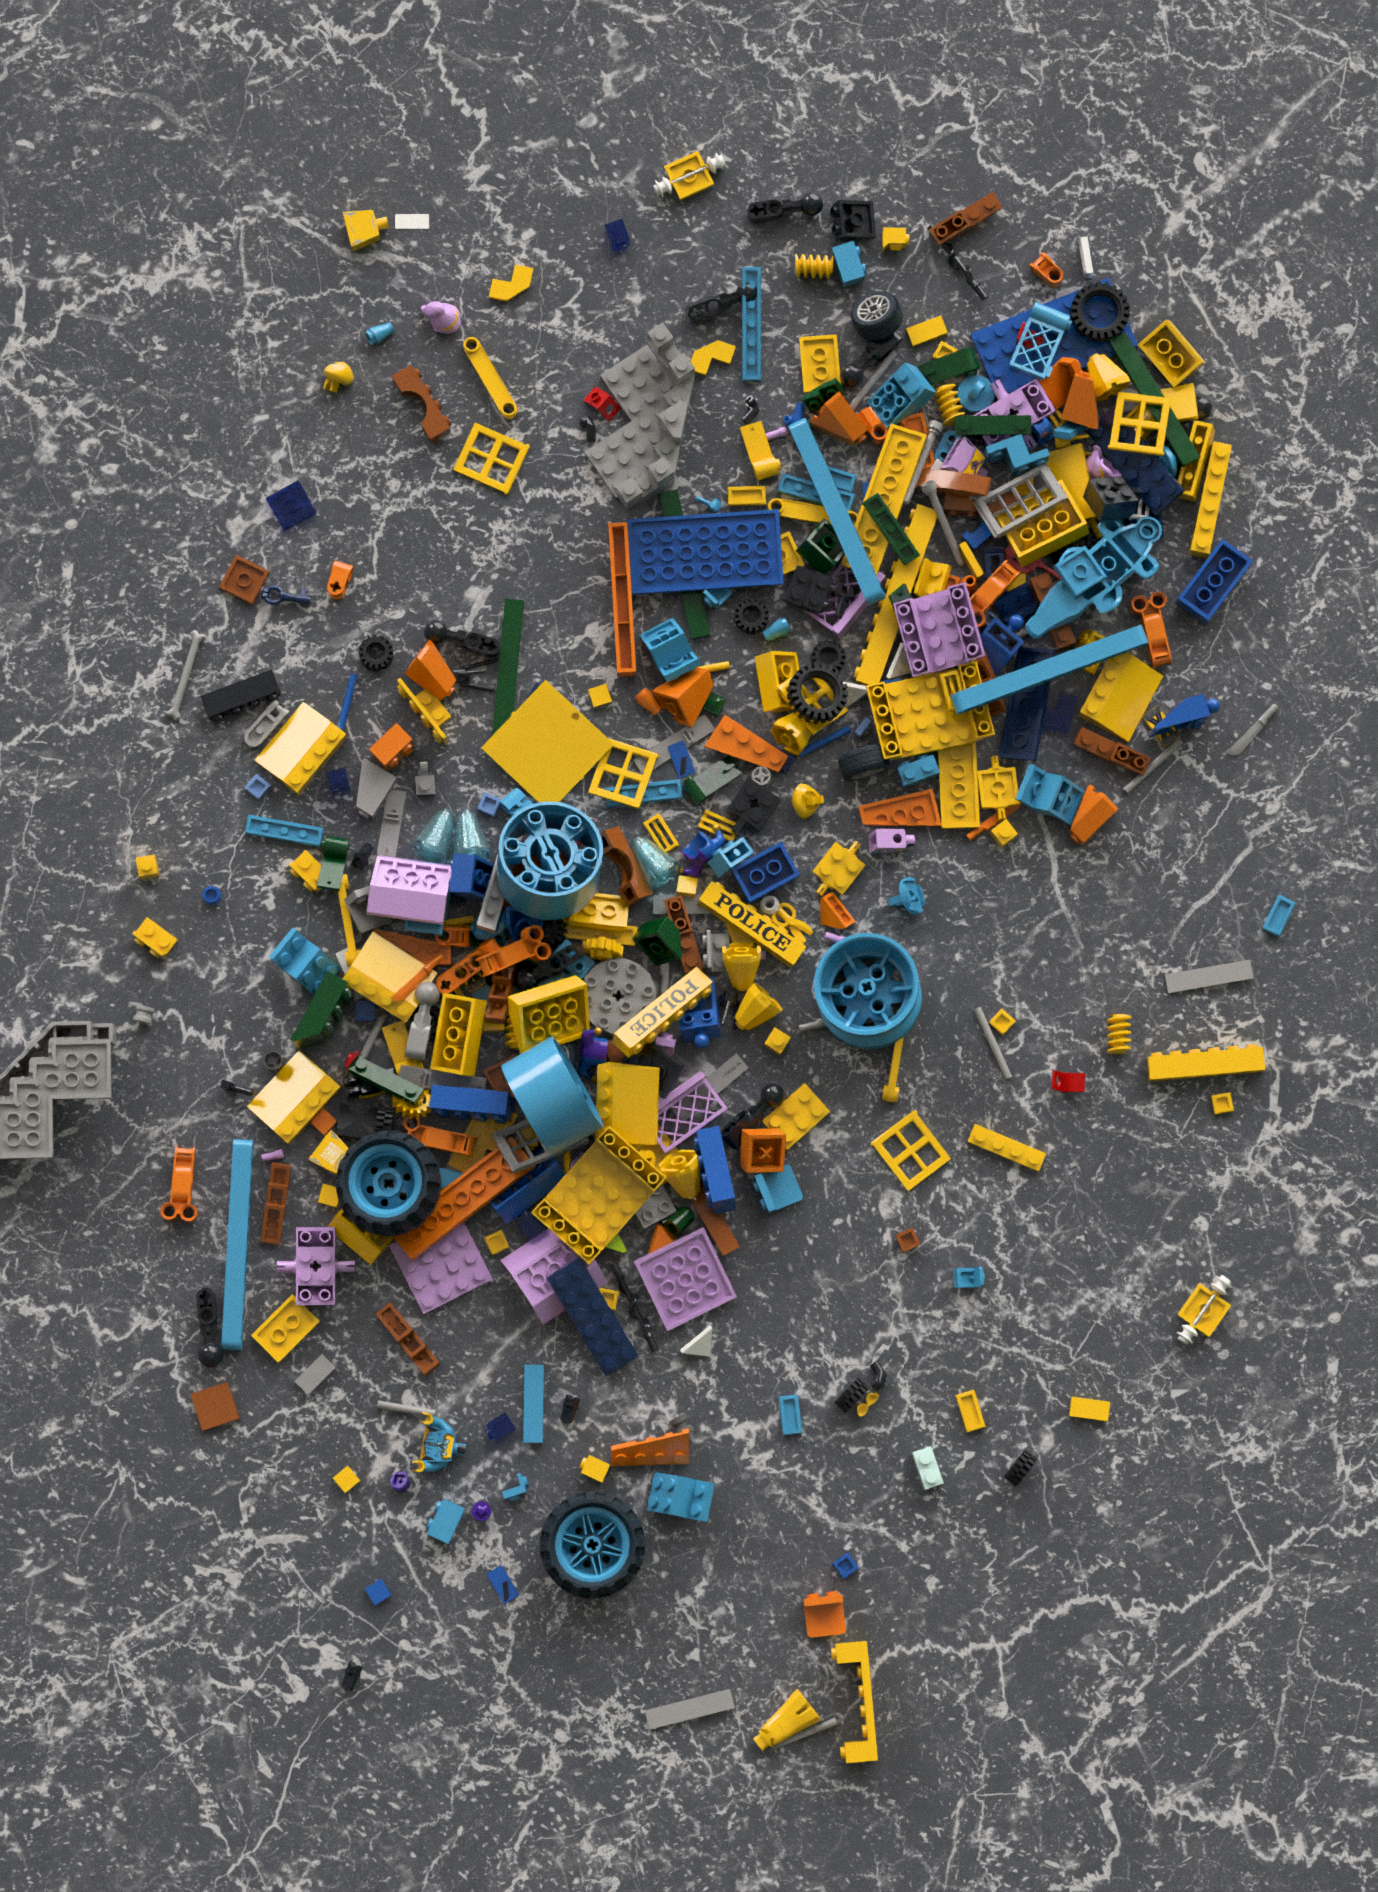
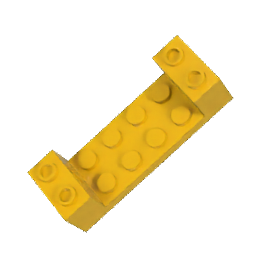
[831,1641,878,1763]

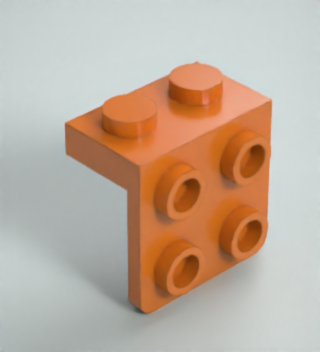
[1038,357,1082,409]
[803,1591,846,1638]

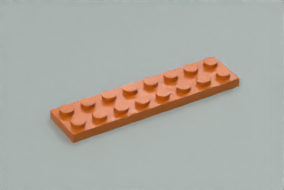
[393,1136,535,1262]

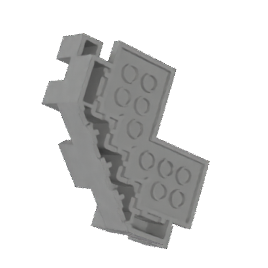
[585,322,695,509]
[0,1021,116,1164]

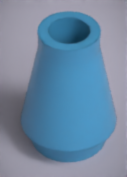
[365,322,394,345]
[763,618,792,641]

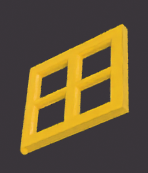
[1108,392,1171,456]
[453,423,530,495]
[776,665,848,735]
[588,738,659,809]
[870,1110,951,1191]

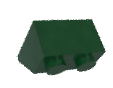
[796,518,844,574]
[632,916,682,966]

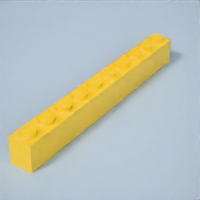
[853,504,937,686]

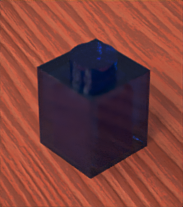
[605,219,630,251]
[326,767,351,794]
[517,1210,546,1241]
[485,1412,516,1442]

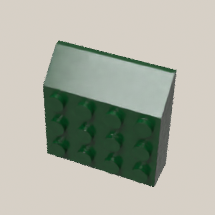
[290,971,354,1050]

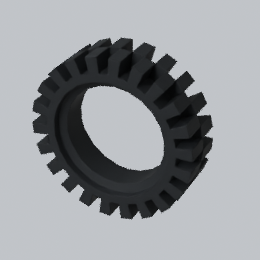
[1070,281,1130,343]
[787,662,848,724]

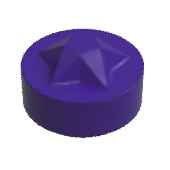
[390,1471,411,1492]
[472,1501,491,1521]

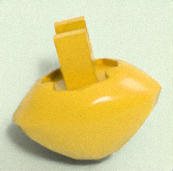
[323,362,354,393]
[792,783,824,819]

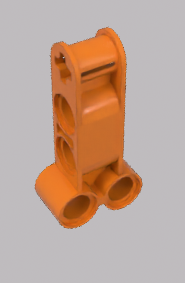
[970,560,1021,630]
[1129,592,1172,669]
[475,925,551,977]
[436,937,501,994]
[403,1115,477,1157]
[160,1146,199,1223]

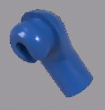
[783,403,805,427]

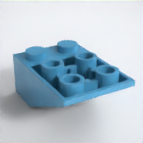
[867,363,936,429]

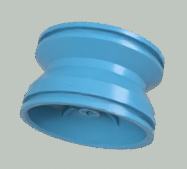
[814,933,922,1049]

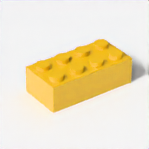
[430,993,487,1077]

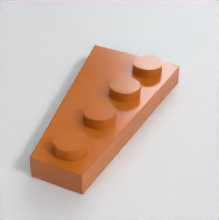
[704,715,789,773]
[858,789,942,827]
[374,928,451,966]
[611,1428,689,1466]

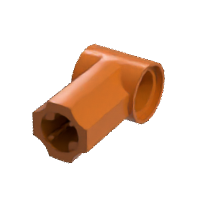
[857,406,888,445]

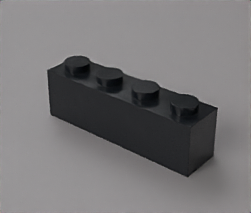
[200,669,281,721]

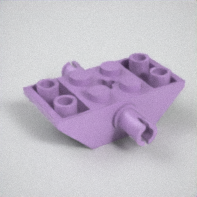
[973,378,1056,450]
[277,1227,355,1305]

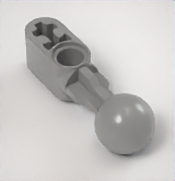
[405,982,440,1061]

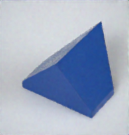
[505,906,543,942]

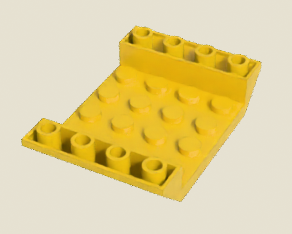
[866,661,995,760]
[531,1126,667,1264]

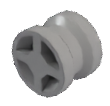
[752,767,771,787]
[133,1005,155,1024]

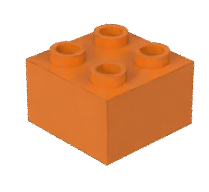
[369,723,414,771]
[740,1128,786,1173]

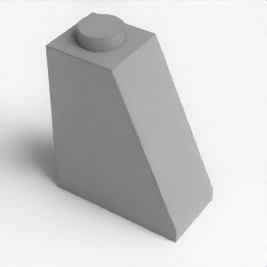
[356,758,398,819]

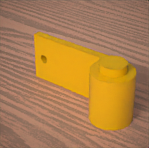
[740,421,782,481]
[382,1021,424,1076]

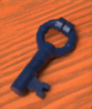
[261,585,311,605]

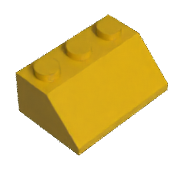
[1138,320,1206,388]
[755,651,805,713]
[328,1209,394,1265]

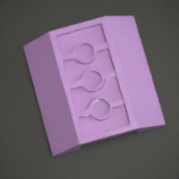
[893,582,985,677]
[367,855,452,925]
[500,1229,608,1325]

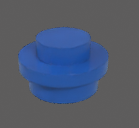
[202,886,221,905]

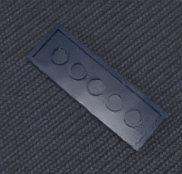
[1086,406,1185,516]
[999,647,1056,762]
[546,1257,638,1376]

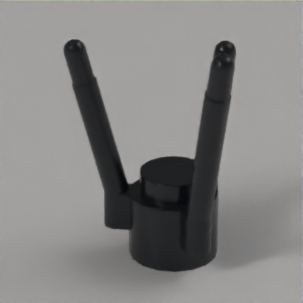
[454,658,498,691]
[718,990,740,1030]

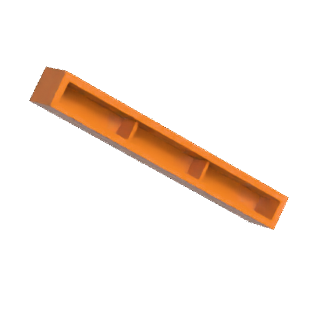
[608,522,636,677]

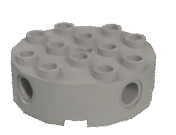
[584,958,656,1036]

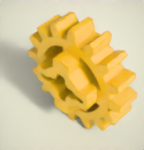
[582,936,624,962]
[392,1089,431,1119]

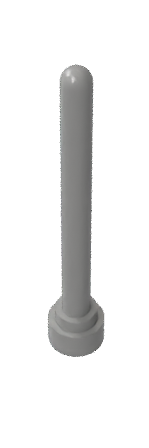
[903,420,944,505]
[921,480,965,566]

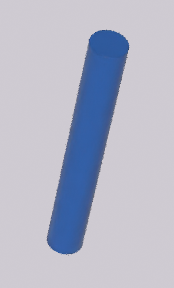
[337,674,358,731]
[799,726,851,758]

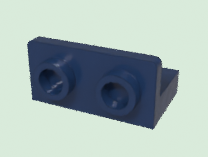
[994,582,1039,625]

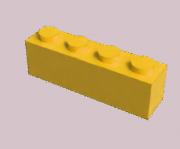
[1178,420,1215,502]

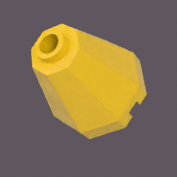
[1087,353,1130,402]
[770,712,813,755]
[722,942,761,991]
[734,983,783,1031]
[659,1150,700,1199]

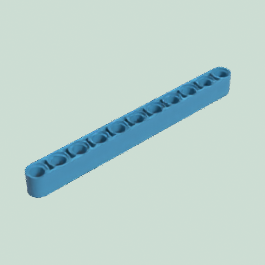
[788,418,886,606]
[950,625,1149,715]
[221,1139,254,1351]

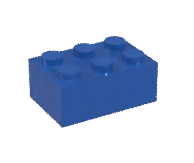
[731,842,800,905]
[448,854,494,902]

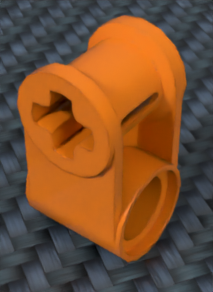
[1028,252,1063,288]
[327,561,354,600]
[435,925,471,947]

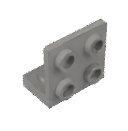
[344,886,392,933]
[702,930,729,973]
[631,1184,676,1233]

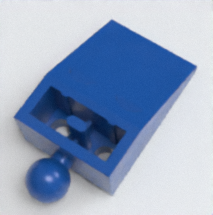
[980,614,1025,677]
[1148,694,1220,738]
[676,976,722,1049]

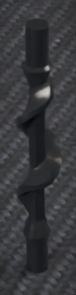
[927,224,988,301]
[610,1262,659,1353]

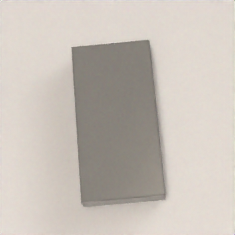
[294,1354,336,1395]

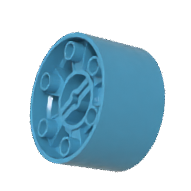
[496,801,603,920]
[501,1036,604,1156]

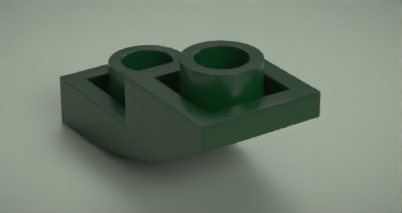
[802,378,845,412]

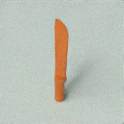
[965,802,1021,841]
[391,953,444,1001]

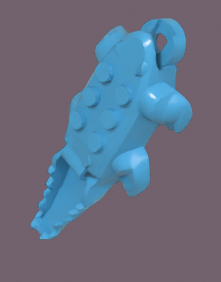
[1025,517,1162,639]

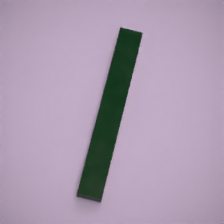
[1108,332,1200,467]
[659,489,710,640]
[492,599,524,736]

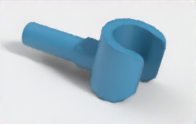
[695,496,722,512]

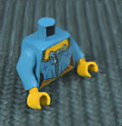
[412,1412,466,1472]

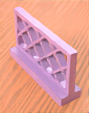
[804,564,887,639]
[657,1071,728,1154]

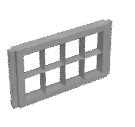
[973,463,1068,539]
[492,1119,589,1173]

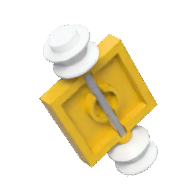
[653,151,726,201]
[1177,1275,1232,1345]

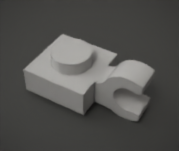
[415,762,436,796]

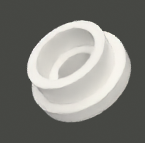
[760,895,779,914]

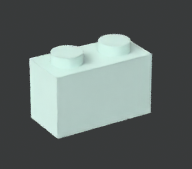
[911,1446,944,1490]

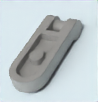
[244,699,290,748]

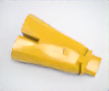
[753,1689,821,1751]

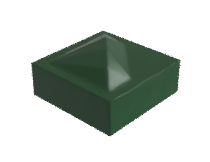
[702,692,726,717]

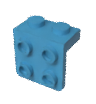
[752,1164,803,1214]

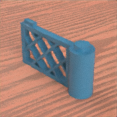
[1009,302,1073,381]

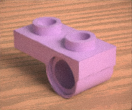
[655,1032,677,1057]

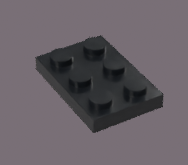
[621,1042,686,1099]

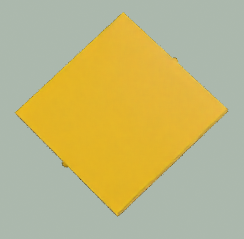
[481,679,614,802]

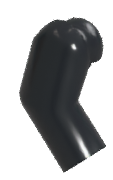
[741,395,759,425]
[580,416,596,442]
[870,1360,887,1391]

